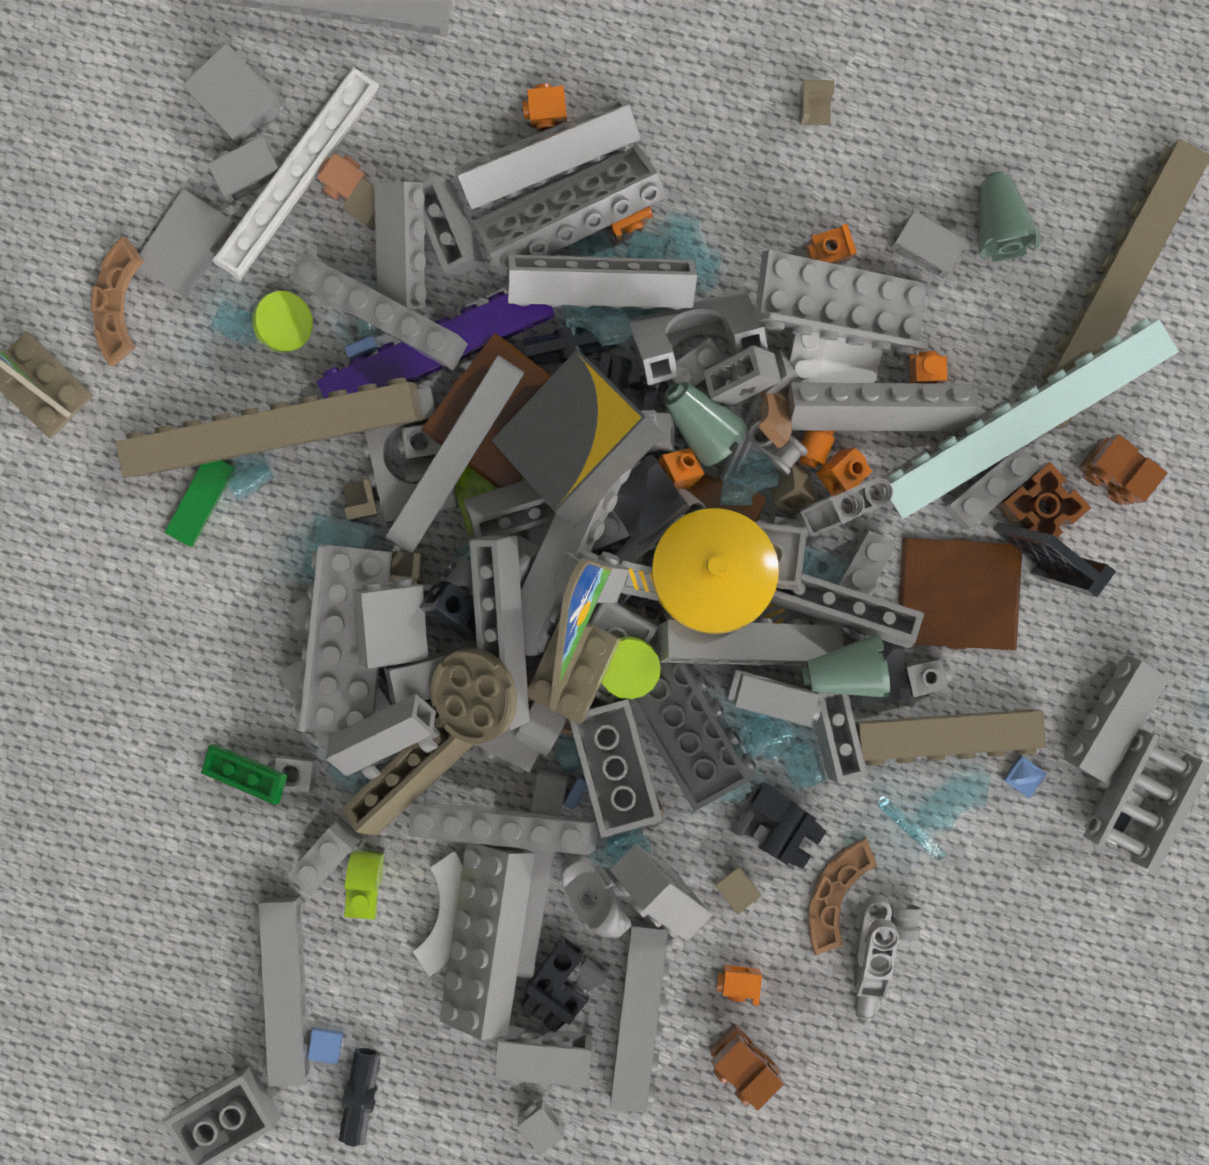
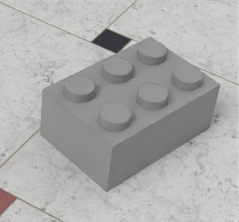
[610,844,713,941]
[494,1026,592,1091]
[163,1064,281,1165]

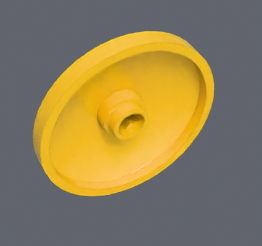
[652,508,779,634]

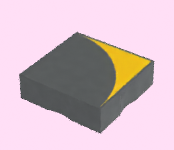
[491,349,664,527]

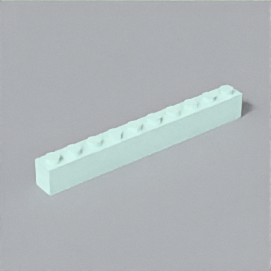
[882,318,1179,519]

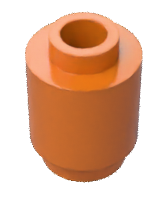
[799,430,835,469]

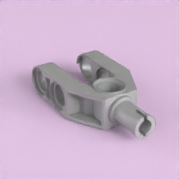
[783,478,893,538]
[854,894,899,1020]

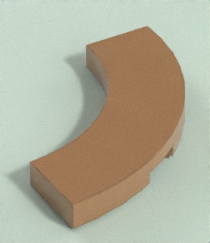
[91,236,145,366]
[757,390,792,449]
[808,837,877,956]

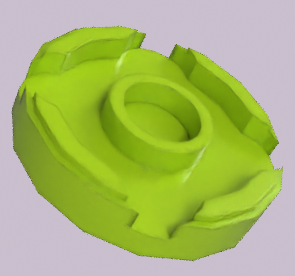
[252,291,313,353]
[601,636,661,699]

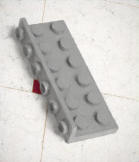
[473,142,666,277]
[754,250,928,355]
[296,544,392,732]

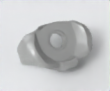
[561,854,632,938]

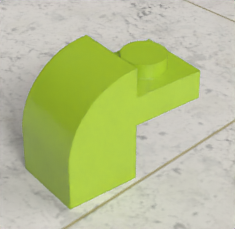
[344,850,384,920]

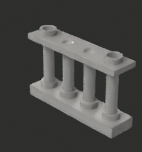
[1083,729,1209,874]

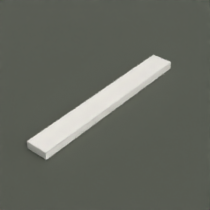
[213,67,379,280]

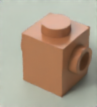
[317,153,369,201]

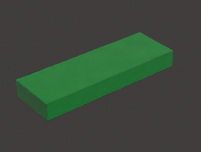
[164,460,236,548]
[201,744,287,805]

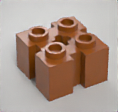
[1078,434,1168,505]
[997,462,1091,538]
[710,1024,784,1111]

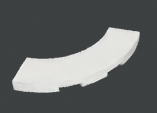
[413,850,463,977]

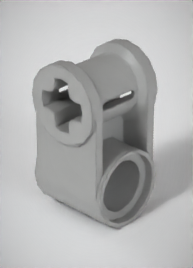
[748,420,808,475]

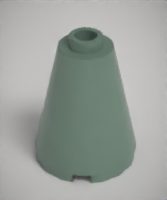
[978,171,1042,262]
[664,382,747,466]
[801,635,890,697]

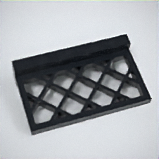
[993,522,1116,598]

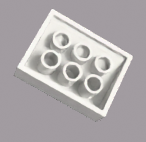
[785,332,883,388]

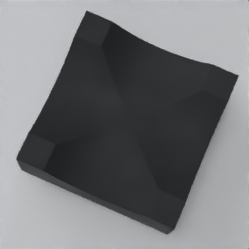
[613,454,691,545]
[844,640,911,707]

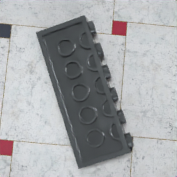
[629,616,757,812]

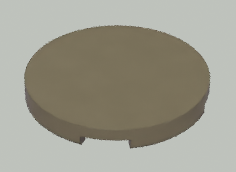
[430,648,517,744]

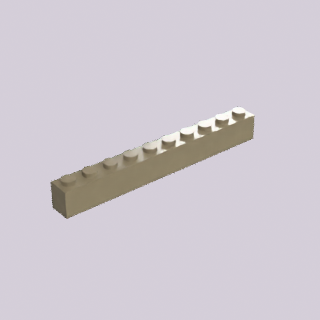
[1037,139,1209,429]
[115,378,423,478]

